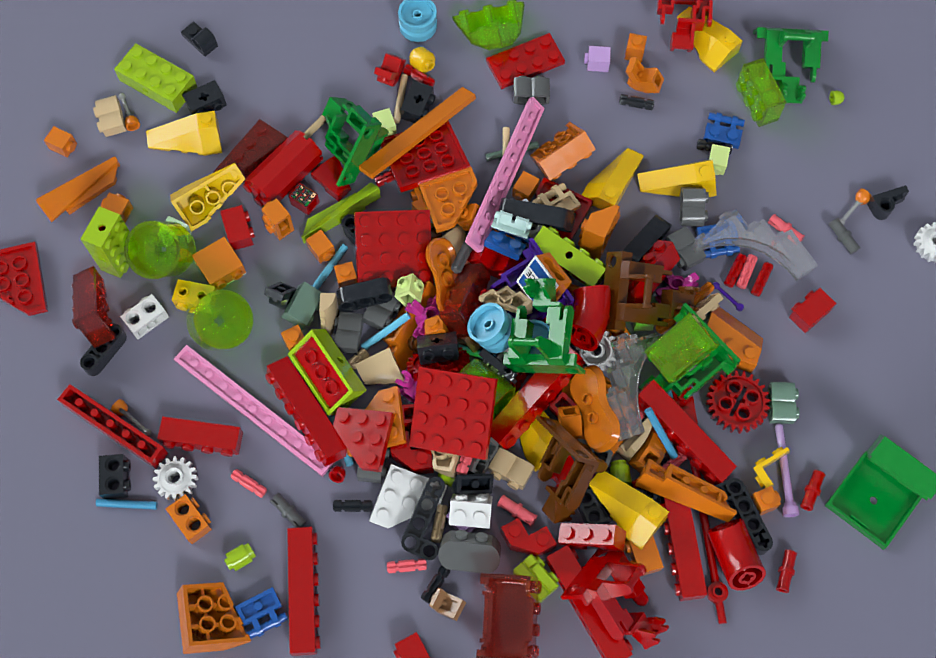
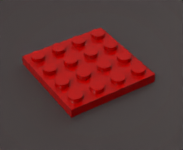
[381,120,471,193]
[354,210,434,287]
[409,366,498,460]

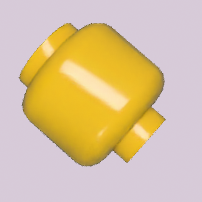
[409,47,435,73]

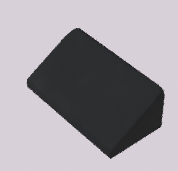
[451,473,494,495]

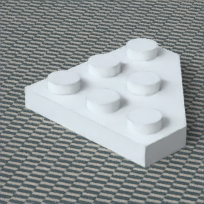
[369,464,447,528]

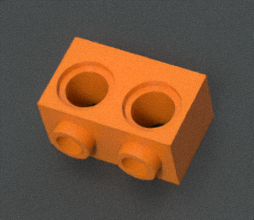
[166,494,212,544]

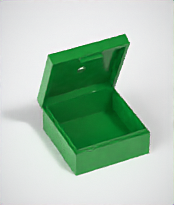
[825,434,936,550]

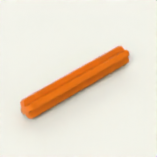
[655,282,715,334]

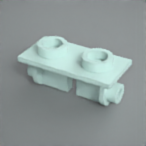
[491,210,532,239]

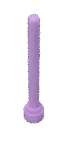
[775,423,800,517]

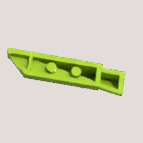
[301,182,381,244]

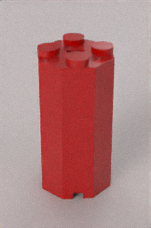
[242,130,323,207]

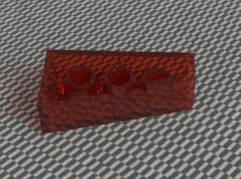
[213,119,288,184]
[438,263,490,338]
[72,266,115,348]

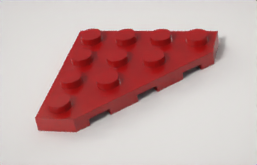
[0,241,48,316]

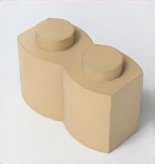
[93,95,127,137]
[488,448,535,490]

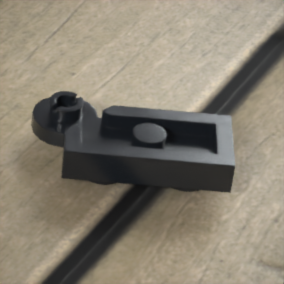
[479,348,518,384]

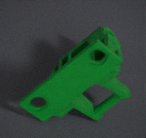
[753,27,829,104]
[322,97,389,187]
[503,278,586,374]
[638,303,741,400]

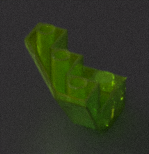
[452,0,525,50]

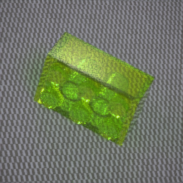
[736,58,786,127]
[644,313,720,383]

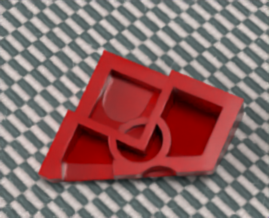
[311,156,351,202]

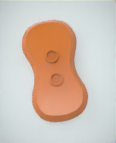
[426,238,468,320]
[570,365,620,453]

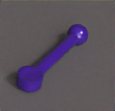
[713,282,744,312]

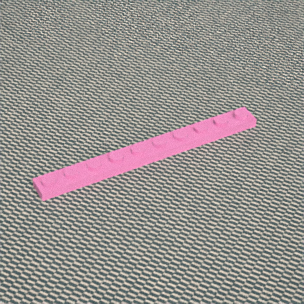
[465,97,545,253]
[174,345,335,477]

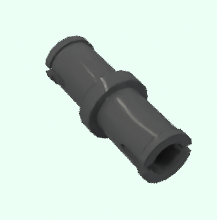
[829,218,861,255]
[270,493,307,528]

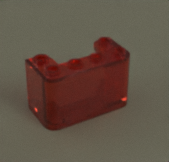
[476,573,542,658]

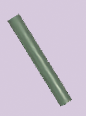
[485,141,539,161]

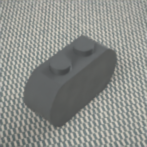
[438,530,501,574]

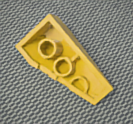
[677,6,743,72]
[146,111,222,156]
[582,148,644,210]
[637,160,717,197]
[170,163,245,232]
[508,390,553,472]
[589,471,669,550]

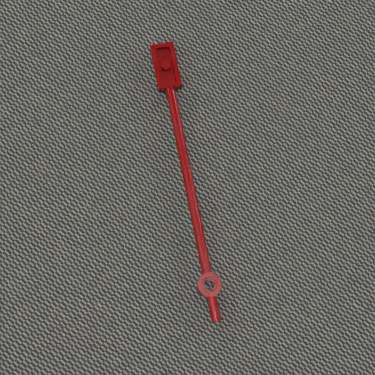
[672,387,728,624]

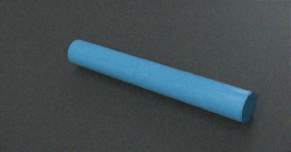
[644,407,678,459]
[96,498,158,510]

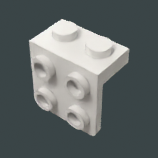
[449,493,493,529]

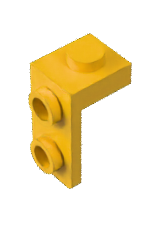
[753,447,790,488]

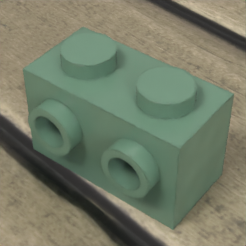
[282,281,322,329]

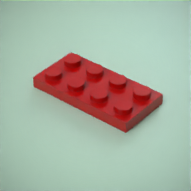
[486,33,565,89]

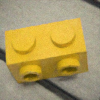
[172,279,218,315]

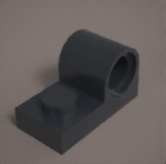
[181,22,218,57]
[867,185,909,220]
[264,282,297,310]

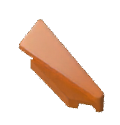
[36,156,120,222]
[383,281,436,371]
[635,459,737,522]

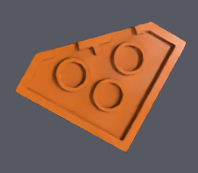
[419,167,478,233]
[347,386,406,457]

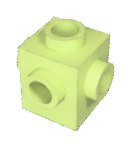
[394,273,424,307]

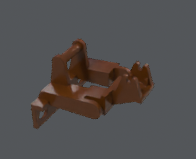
[604,251,701,331]
[535,415,608,524]

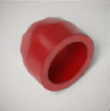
[329,465,346,483]

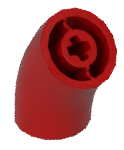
[570,285,611,351]
[707,518,766,591]

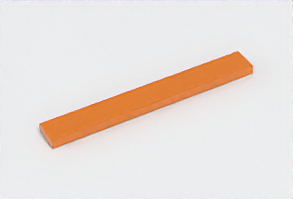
[359,87,476,179]

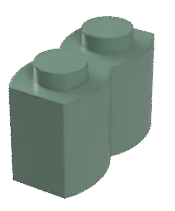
[768,382,800,424]

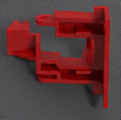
[657,0,713,52]
[560,548,669,649]

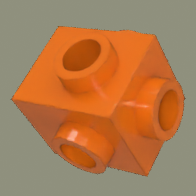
[457,203,480,232]

